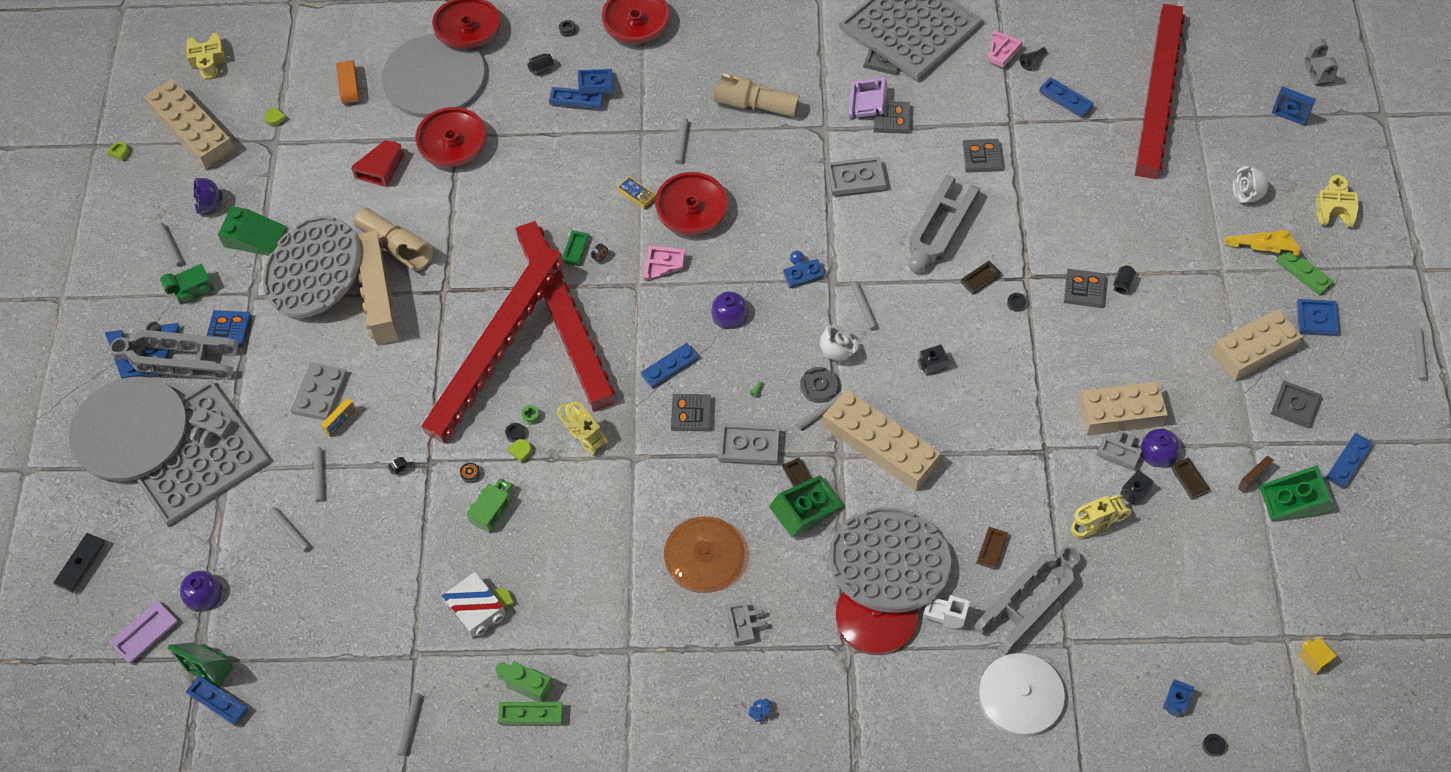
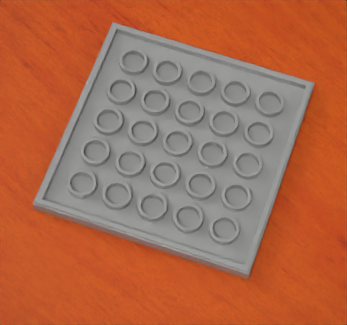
[839,0,983,80]
[136,380,270,527]

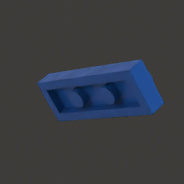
[1039,77,1094,118]
[549,87,604,109]
[641,343,698,389]
[1325,433,1373,489]
[186,676,249,726]

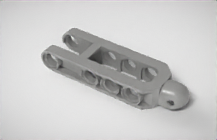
[908,175,981,273]
[110,330,238,380]
[974,547,1080,655]

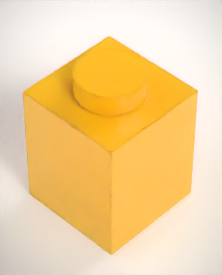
[1298,637,1337,675]

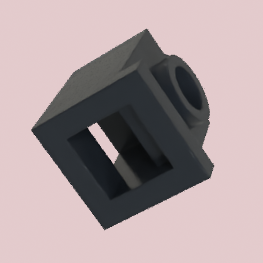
[1120,469,1154,506]

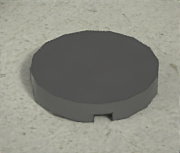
[800,367,838,403]

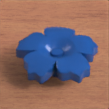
[748,699,772,722]

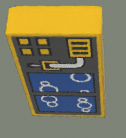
[617,176,656,209]
[321,398,357,437]

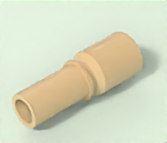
[714,72,800,117]
[354,208,433,271]

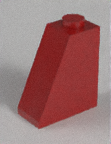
[351,140,404,187]

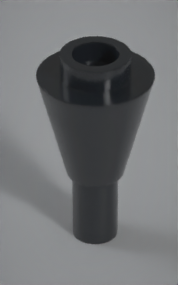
[1019,47,1047,70]

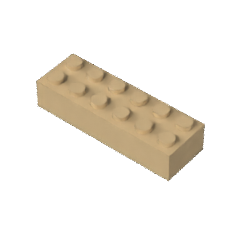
[143,78,235,170]
[357,230,399,346]
[822,389,941,491]

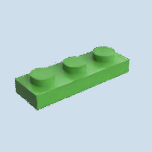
[1276,250,1334,296]
[498,702,563,725]

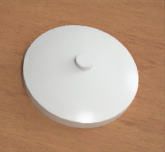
[979,653,1065,737]

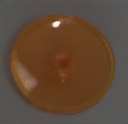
[664,516,745,593]

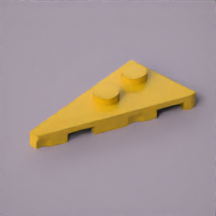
[1224,230,1300,255]

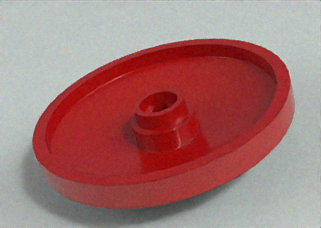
[432,0,501,49]
[602,0,669,44]
[415,107,487,167]
[655,172,728,236]
[835,592,918,656]

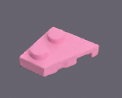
[988,30,1022,67]
[643,246,686,281]

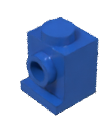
[1163,679,1194,717]

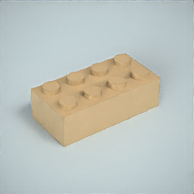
[1212,309,1302,381]
[1078,381,1168,436]

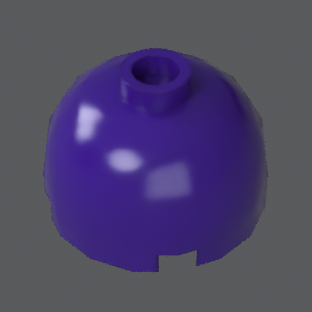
[193,178,223,214]
[711,291,748,329]
[1140,428,1181,468]
[179,570,222,612]

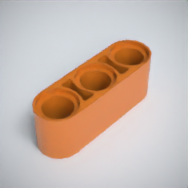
[336,60,360,104]

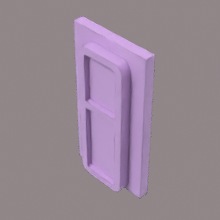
[109,600,178,664]

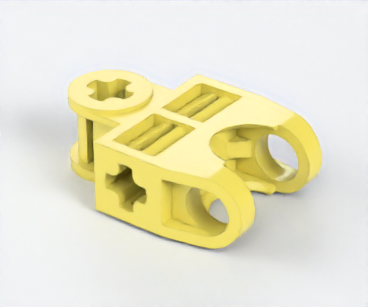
[186,32,225,79]
[1316,175,1358,227]
[557,402,608,455]
[1070,494,1132,539]

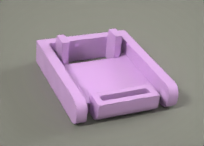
[848,77,887,118]

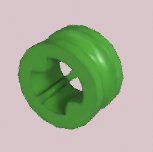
[521,405,540,425]

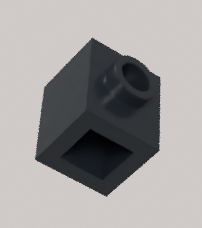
[917,344,949,376]

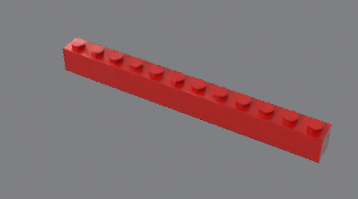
[1134,3,1186,179]
[515,220,616,412]
[421,244,564,444]

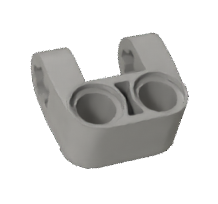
[1305,39,1338,84]

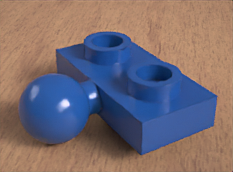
[783,251,824,288]

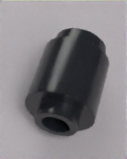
[527,53,554,75]
[1113,265,1137,294]

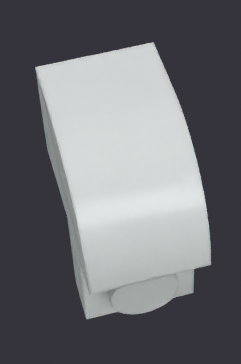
[923,595,970,628]

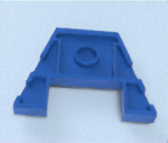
[105,323,180,379]

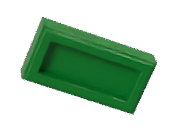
[562,230,590,266]

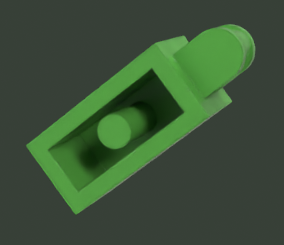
[467,478,514,533]
[496,661,553,702]

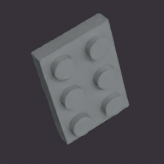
[827,156,886,196]
[291,362,347,421]
[718,423,779,464]

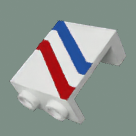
[442,572,506,639]

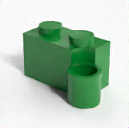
[160,263,214,304]

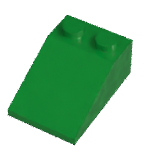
[218,206,287,256]
[1259,465,1336,521]
[769,475,844,538]
[167,642,233,688]

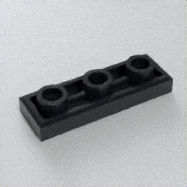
[53,533,106,593]

